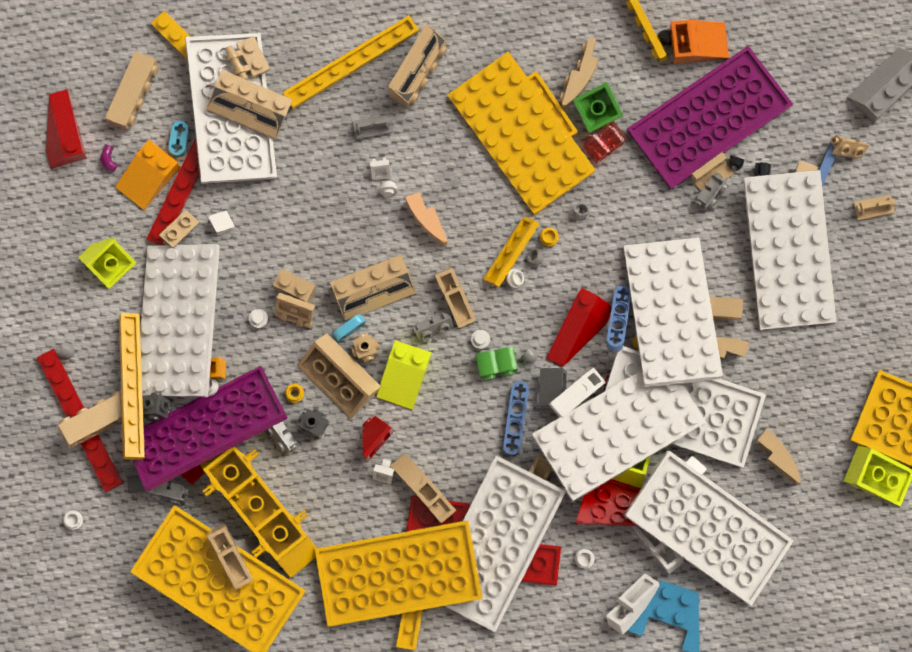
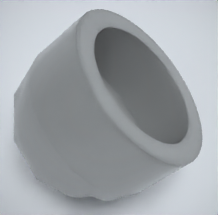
[573,203,589,219]
[527,248,544,265]
[59,342,75,358]
[521,347,538,363]

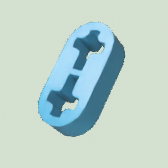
[169,121,189,157]
[332,314,366,343]

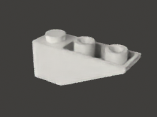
[549,368,606,418]

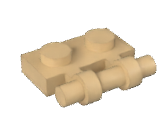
[225,36,270,80]
[275,293,315,329]

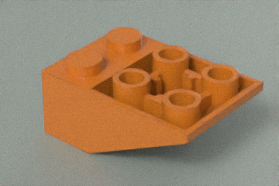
[669,20,729,64]

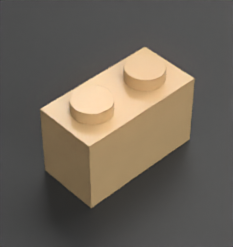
[273,268,317,303]

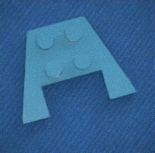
[627,580,700,652]

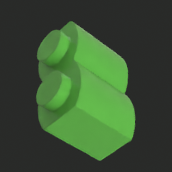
[475,346,518,381]

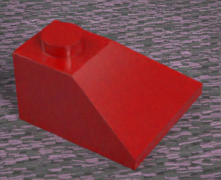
[362,416,393,462]

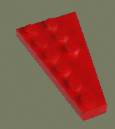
[575,479,642,526]

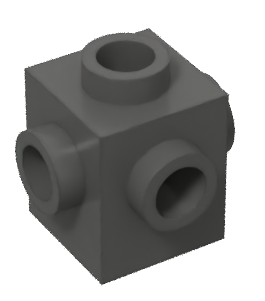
[142,392,170,422]
[298,409,330,439]

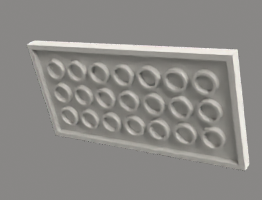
[185,33,277,184]
[743,170,836,330]
[623,238,723,387]
[140,244,220,397]
[604,346,766,468]
[532,370,706,502]
[624,451,794,606]
[446,455,566,632]

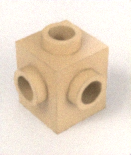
[351,333,380,363]

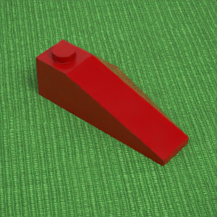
[46,89,87,169]
[546,287,612,367]

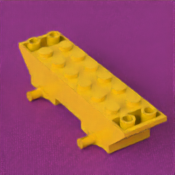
[200,446,317,578]

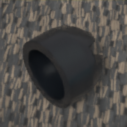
[657,29,671,45]
[728,156,745,171]

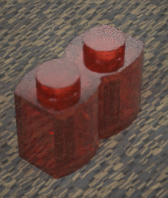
[583,121,627,164]

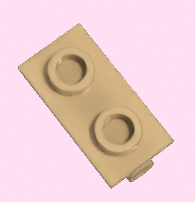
[831,135,870,159]
[853,195,896,220]
[159,210,200,248]

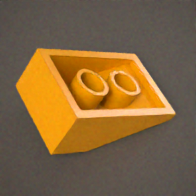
[115,140,181,210]

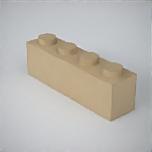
[105,51,159,131]
[58,390,122,449]

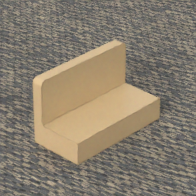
[691,152,734,192]

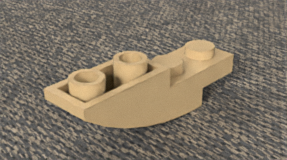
[559,37,599,110]
[391,453,456,524]

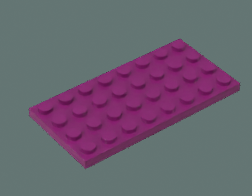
[627,45,793,190]
[133,366,288,492]

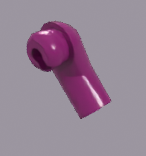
[100,144,117,172]

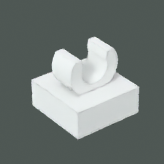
[370,158,391,180]
[373,459,394,484]

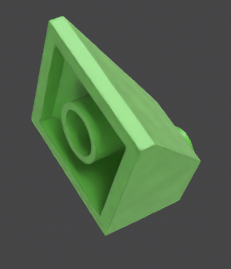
[573,82,623,133]

